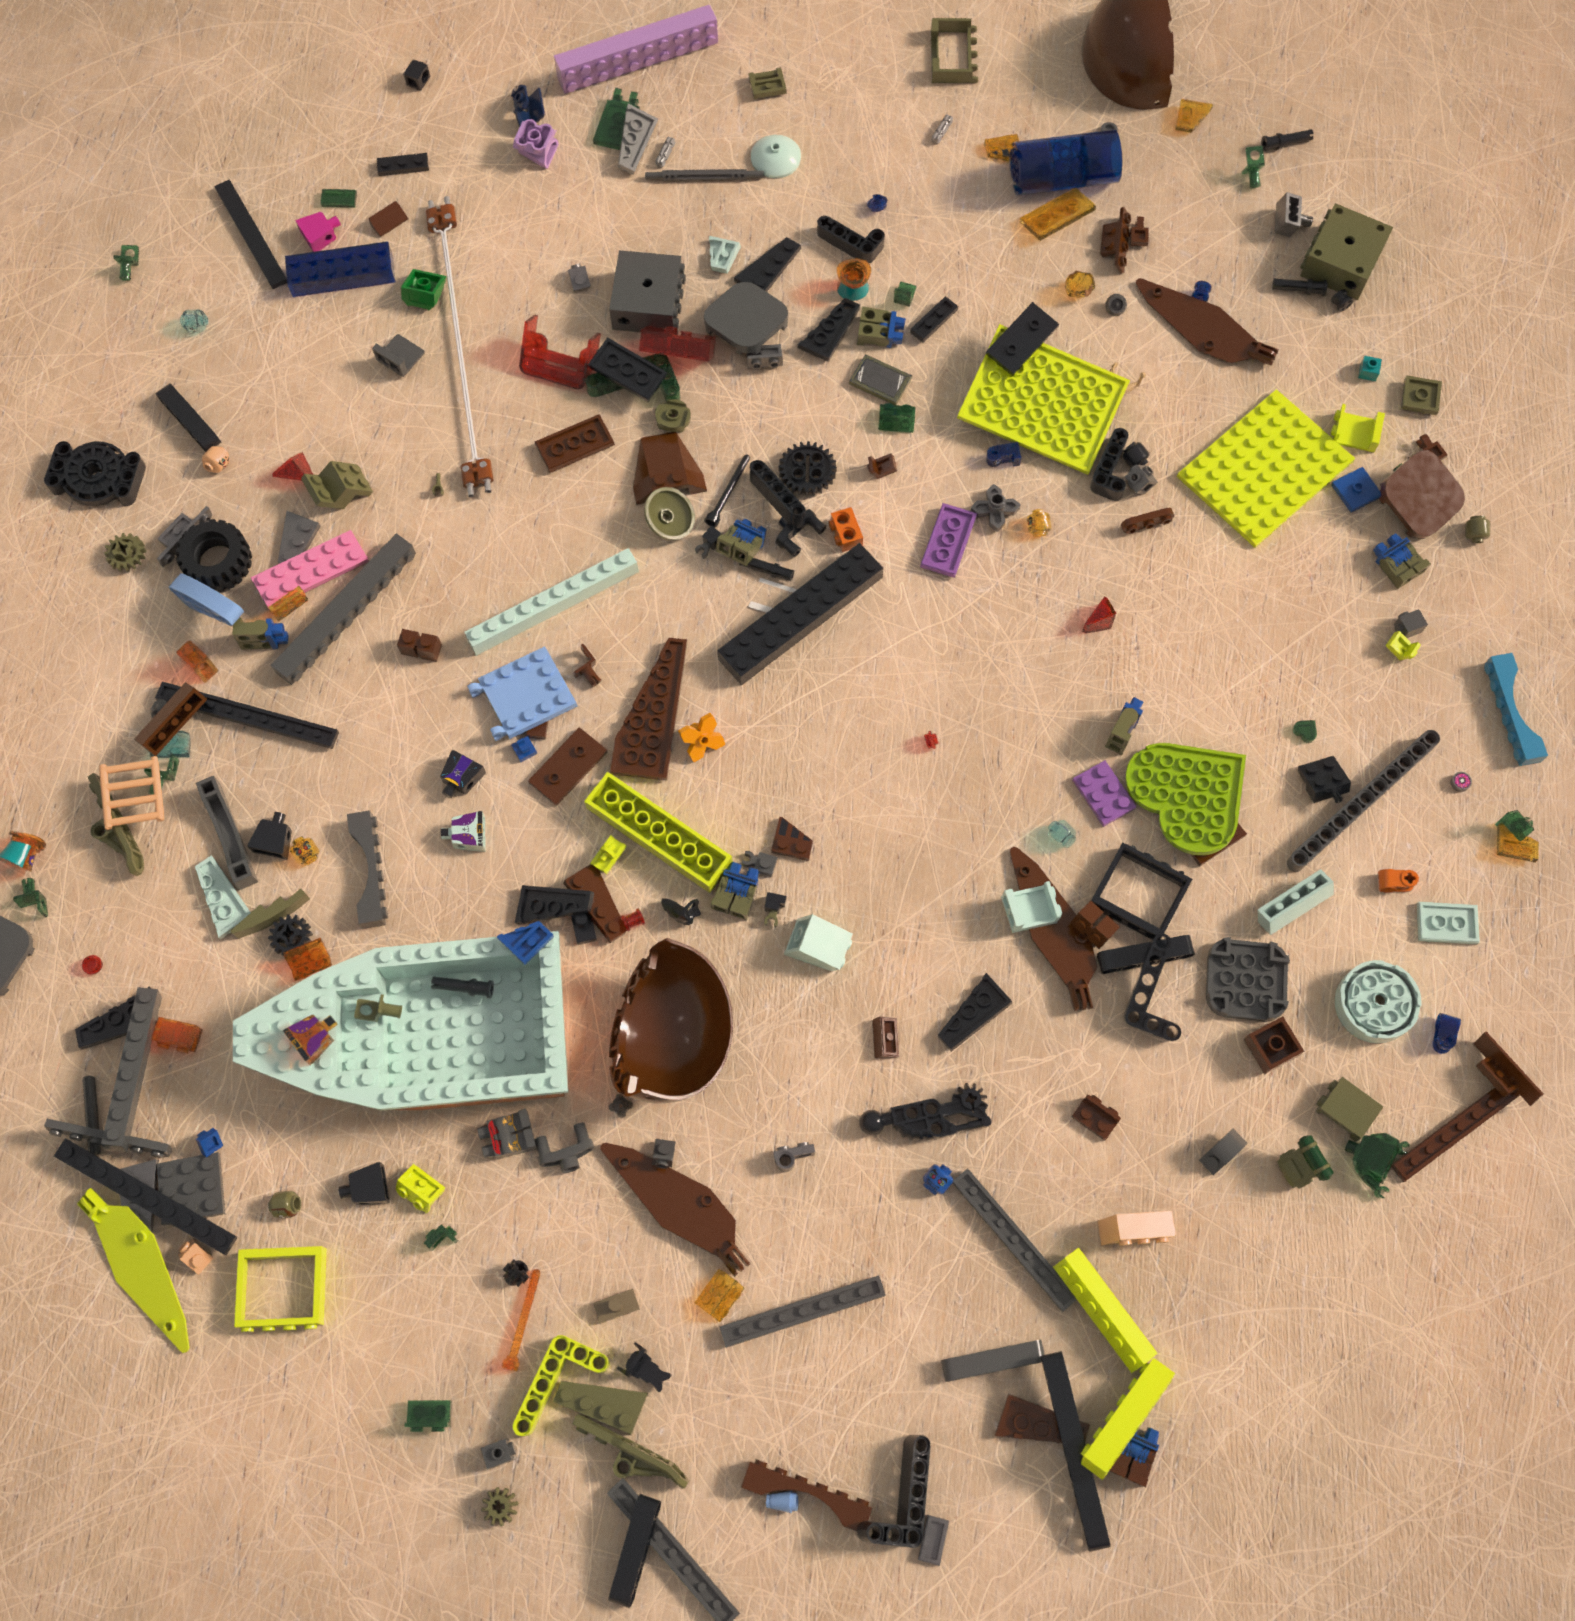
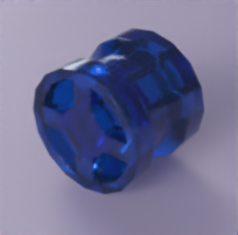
[1191,281,1212,302]

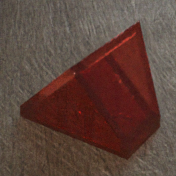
[272,452,313,481]
[1082,596,1117,633]

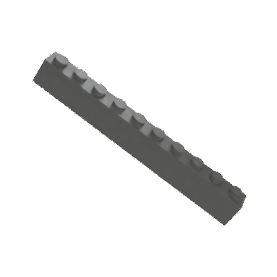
[271,533,416,685]

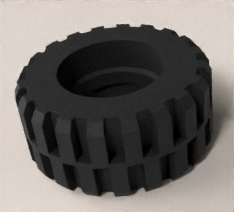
[175,519,252,592]

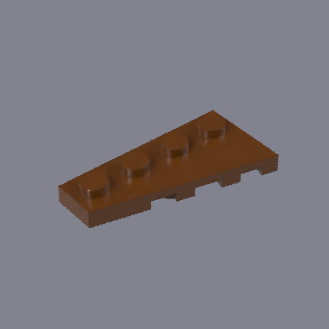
[563,864,627,943]
[995,1394,1090,1443]

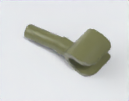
[432,473,444,496]

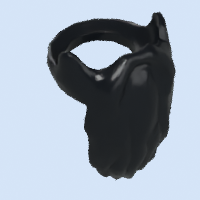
[661,898,701,925]

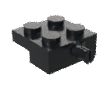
[1298,756,1351,803]

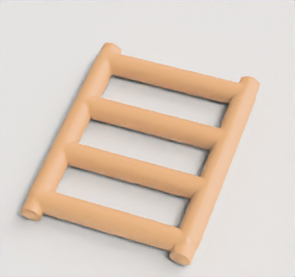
[99,756,164,830]

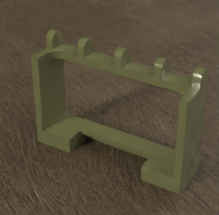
[931,18,978,83]

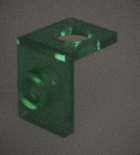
[894,282,917,307]

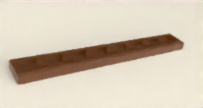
[1390,1087,1520,1182]

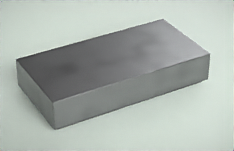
[918,1515,949,1566]

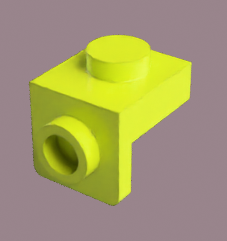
[1385,631,1421,660]

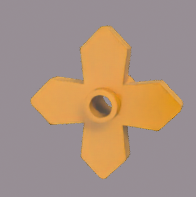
[678,713,726,762]

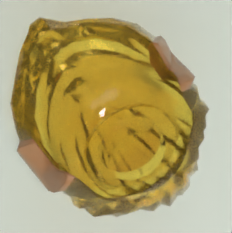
[1065,270,1095,298]

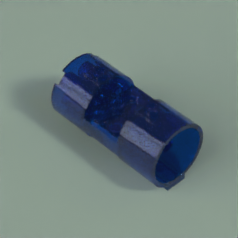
[1009,129,1122,196]

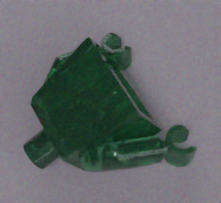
[1345,1133,1410,1199]

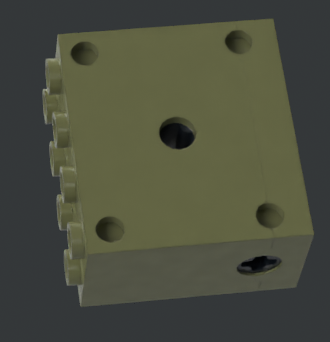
[1300,203,1393,300]

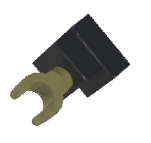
[764,892,787,928]

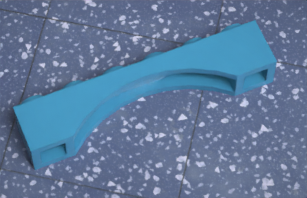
[1484,653,1548,766]

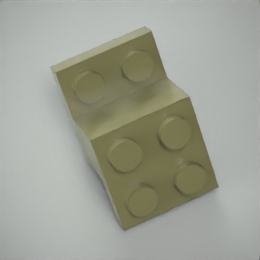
[301,461,373,509]

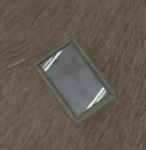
[849,354,912,406]

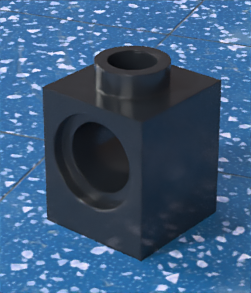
[403,59,430,91]

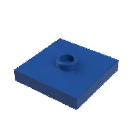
[1331,467,1381,513]

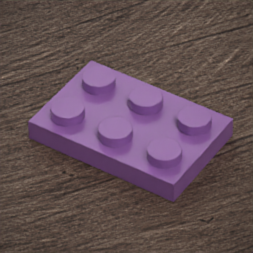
[1072,760,1137,827]

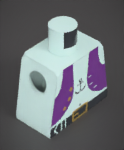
[441,811,486,852]

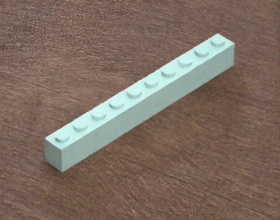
[464,548,639,656]

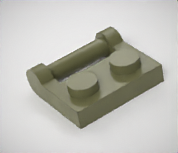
[748,67,787,99]

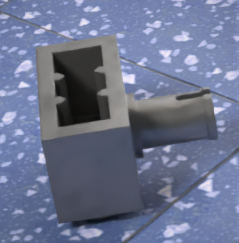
[1275,192,1313,237]

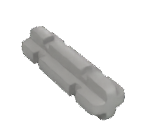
[931,114,953,144]
[655,137,675,167]

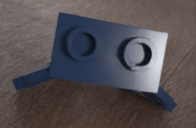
[511,85,545,127]

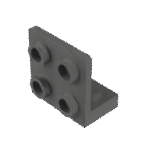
[372,334,425,377]

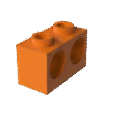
[828,507,863,552]

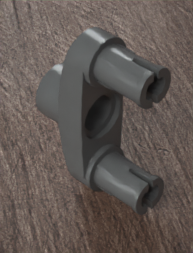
[535,1122,594,1173]

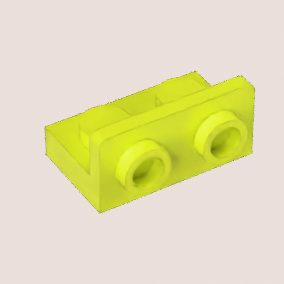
[395,1164,445,1214]

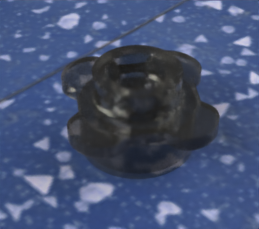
[609,1094,633,1118]

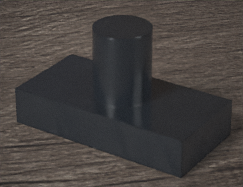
[571,913,597,945]

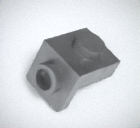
[568,264,591,291]

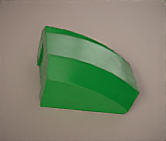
[401,269,447,311]

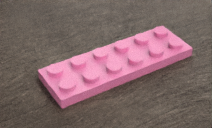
[251,530,369,610]

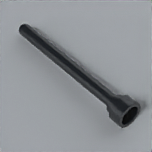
[704,454,750,528]

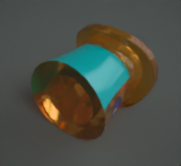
[837,258,871,301]
[0,830,46,872]

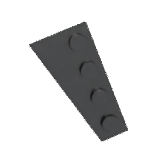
[798,298,860,362]

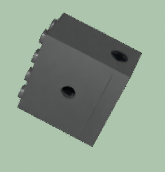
[609,250,686,336]

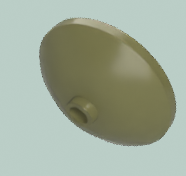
[644,487,695,541]

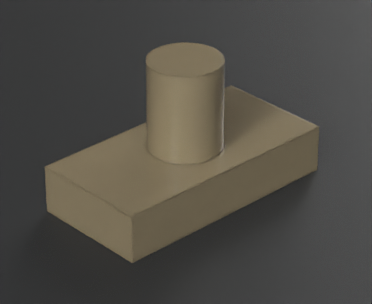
[593,1289,640,1324]

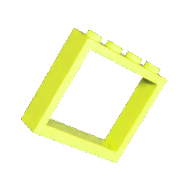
[234,1246,327,1332]

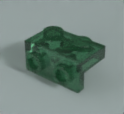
[878,403,916,433]
[404,1400,452,1432]

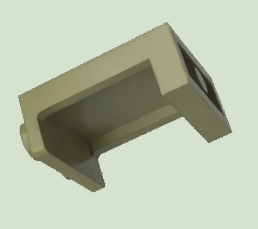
[1315,1077,1383,1142]

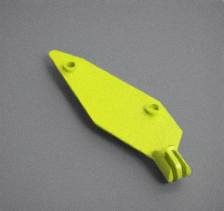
[77,1188,189,1353]

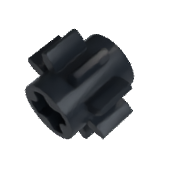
[503,1259,529,1287]

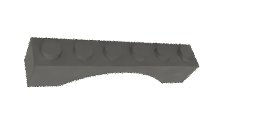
[196,775,258,890]
[347,810,388,929]

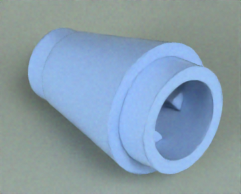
[766,1490,798,1513]

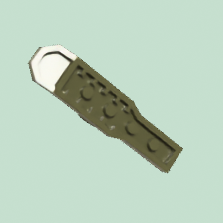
[87,773,144,876]
[572,1414,689,1489]

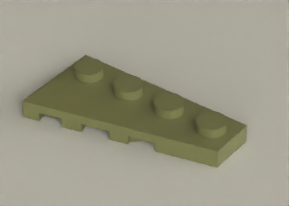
[553,1381,648,1435]

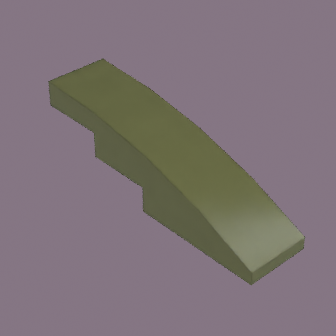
[231,888,310,939]

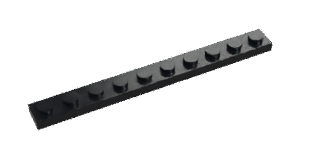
[155,681,339,749]
[54,1138,238,1256]

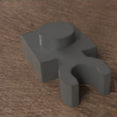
[742,851,778,877]

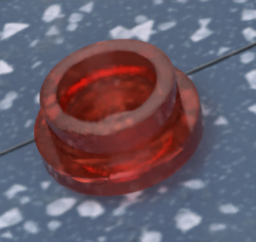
[924,731,939,749]
[82,955,103,975]

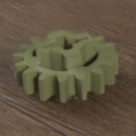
[104,533,147,572]

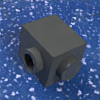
[1394,609,1428,638]
[481,1439,516,1470]

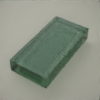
[320,189,357,208]

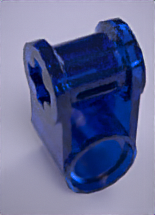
[1432,1013,1461,1054]

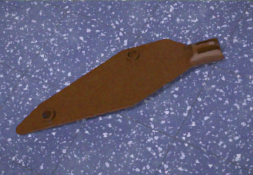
[1136,278,1279,366]
[1010,847,1098,1012]
[601,1143,750,1277]

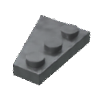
[278,511,321,564]

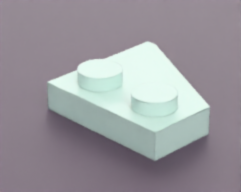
[709,236,741,274]

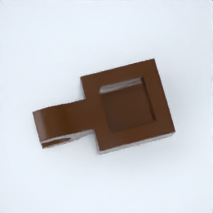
[1130,216,1149,246]
[1416,433,1448,460]

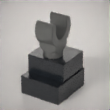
[695,525,721,559]

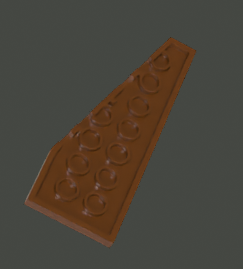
[610,638,687,781]

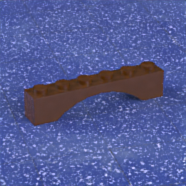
[741,1459,872,1531]

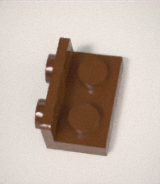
[1072,1094,1121,1141]

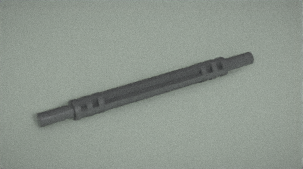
[645,169,764,181]

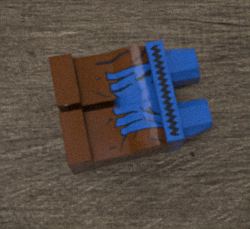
[1109,1427,1159,1487]

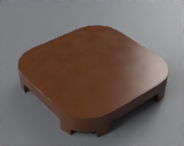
[1379,450,1465,539]

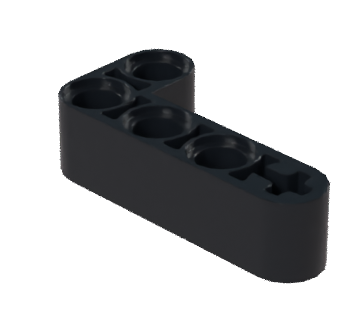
[817,216,885,264]
[1090,428,1129,501]

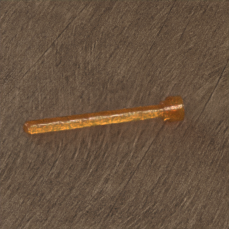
[501,1269,541,1372]

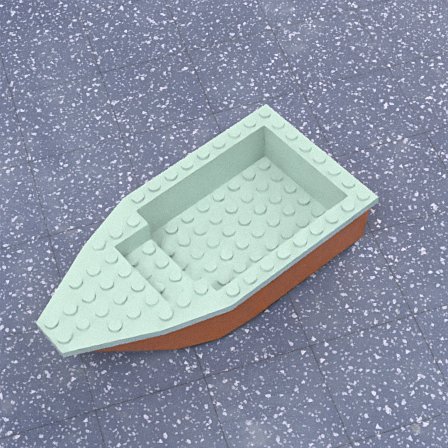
[233,931,568,1111]

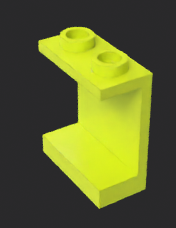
[1330,404,1385,453]

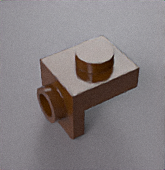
[867,453,897,479]

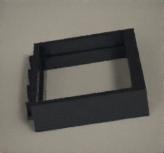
[1091,842,1192,940]

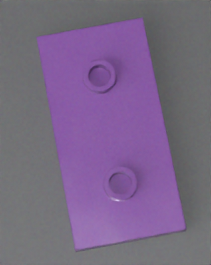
[920,503,977,578]

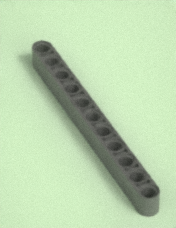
[1287,730,1440,872]

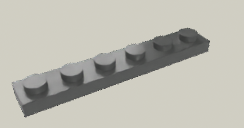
[44,1119,172,1158]

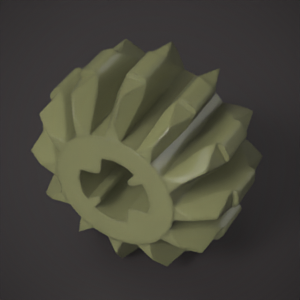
[481,1487,519,1526]

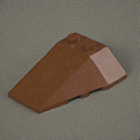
[633,432,707,505]

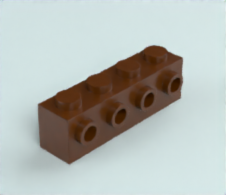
[134,682,207,756]

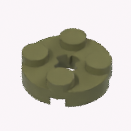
[655,399,691,433]

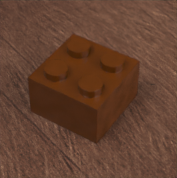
[1243,1016,1305,1074]

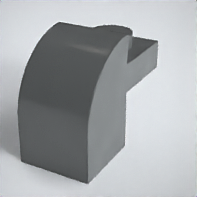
[1199,1128,1248,1175]

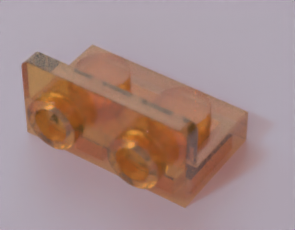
[283,937,332,981]

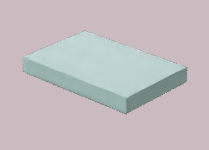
[1416,902,1480,944]

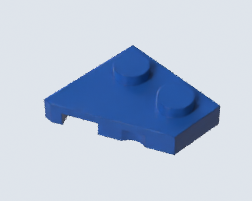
[497,921,554,965]

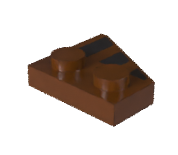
[771,817,813,861]

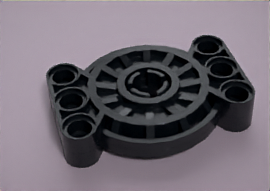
[44,441,146,506]

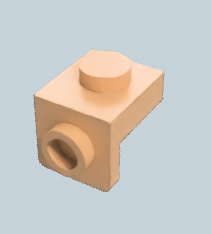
[178,1239,213,1274]

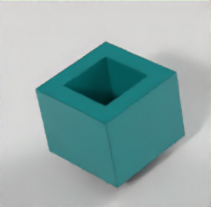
[1358,355,1382,382]

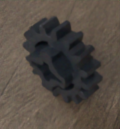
[268,914,313,958]

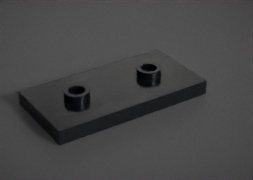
[986,302,1059,376]
[588,337,667,402]

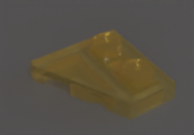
[1175,99,1213,133]
[1497,820,1539,863]

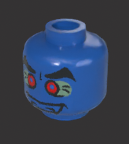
[923,1164,953,1195]

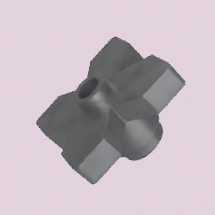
[971,484,1021,532]

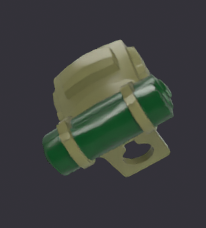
[1277,1135,1334,1188]

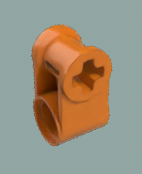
[1378,869,1419,893]

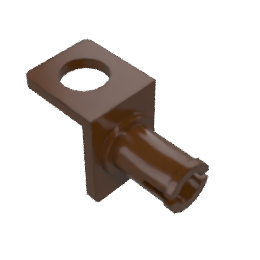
[574,644,602,687]

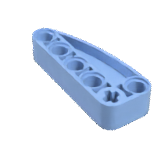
[169,573,244,626]

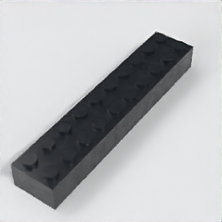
[717,543,884,686]

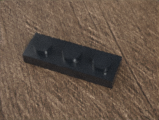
[377,153,429,176]
[910,296,958,343]

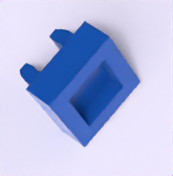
[511,736,537,762]
[196,1128,223,1157]

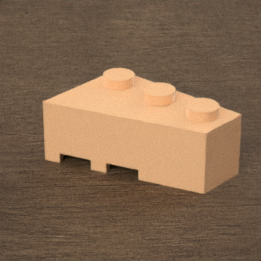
[1097,1211,1176,1246]

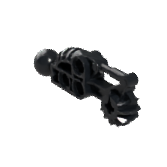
[859,1083,992,1141]

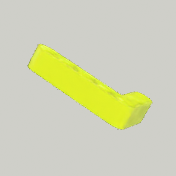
[513,1335,610,1437]

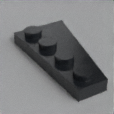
[734,237,801,292]
[515,885,594,925]
[938,973,1012,1052]
[75,986,160,1050]

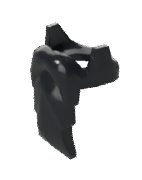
[617,1342,671,1392]

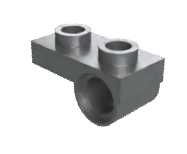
[773,1142,815,1172]

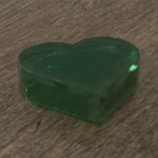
[1293,720,1317,743]

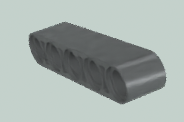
[941,1340,1045,1382]

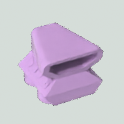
[513,119,558,168]

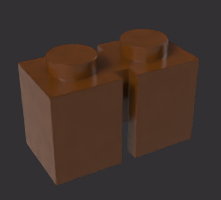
[397,629,442,662]
[1070,901,1120,949]

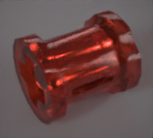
[621,908,645,932]

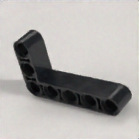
[1124,933,1181,1041]
[857,1435,931,1548]

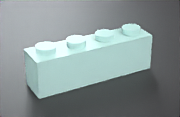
[1257,869,1334,935]

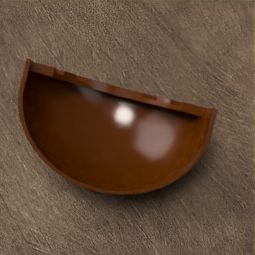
[1082,0,1174,110]
[609,938,733,1104]

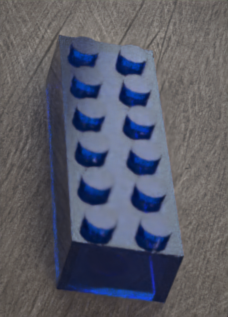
[285,241,396,297]

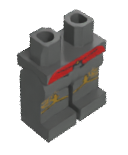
[477,1108,537,1160]

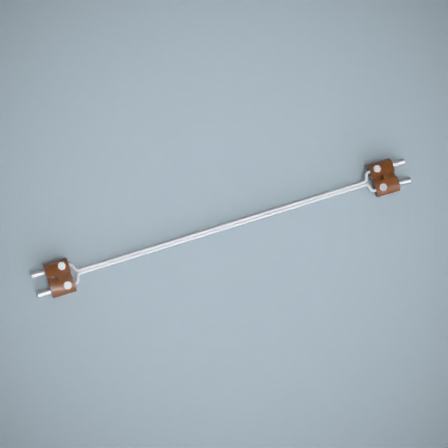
[426,196,494,498]

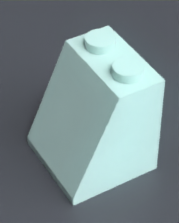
[784,914,853,971]

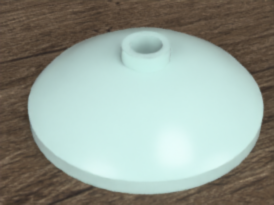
[751,135,801,178]

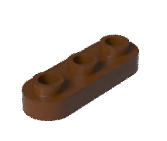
[1121,508,1175,534]

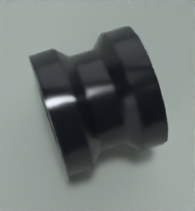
[1331,289,1354,312]

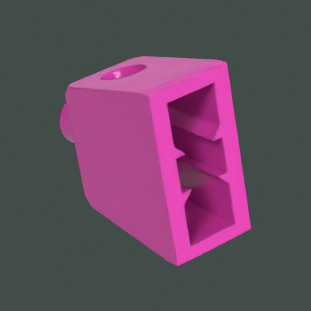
[295,212,341,254]

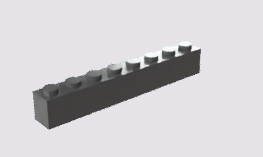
[101,987,162,1152]

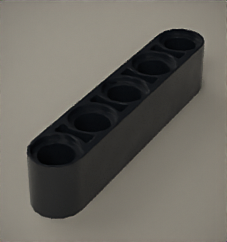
[155,383,221,452]
[750,460,805,528]
[1097,935,1195,974]
[608,1494,661,1608]

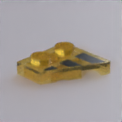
[984,134,1025,165]

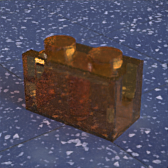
[151,1017,203,1054]

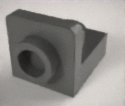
[652,1139,676,1169]

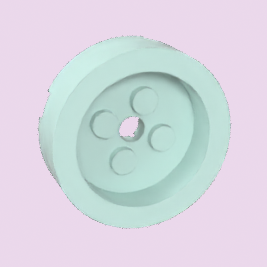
[1335,960,1421,1043]

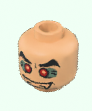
[202,446,229,473]

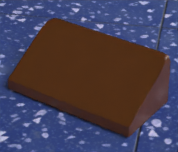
[369,201,408,237]
[872,1017,899,1059]

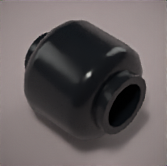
[1123,442,1150,468]

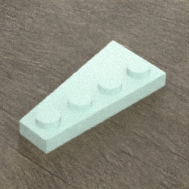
[195,855,251,939]

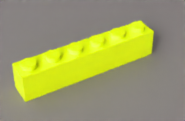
[1053,1248,1157,1373]
[1081,1358,1175,1480]

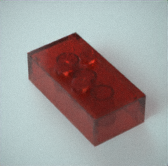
[639,326,716,362]

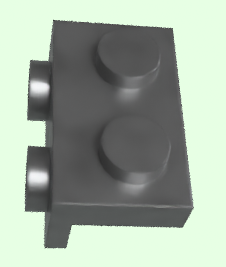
[747,344,783,369]

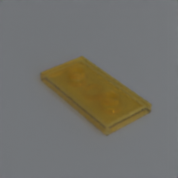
[1020,187,1096,241]

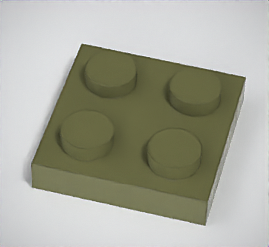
[1401,375,1442,415]

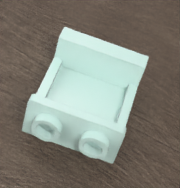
[1001,881,1062,933]

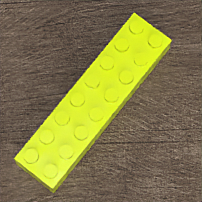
[584,772,733,893]

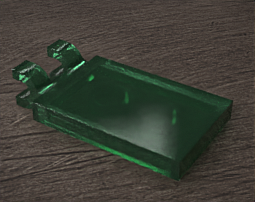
[593,88,640,150]

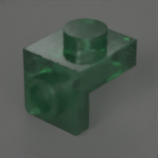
[424,1224,459,1251]

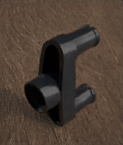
[775,509,826,557]

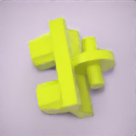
[590,835,627,875]

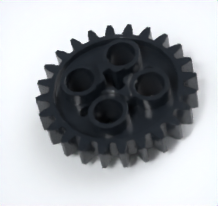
[778,441,837,497]

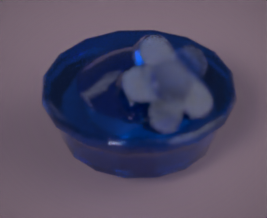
[867,194,888,212]

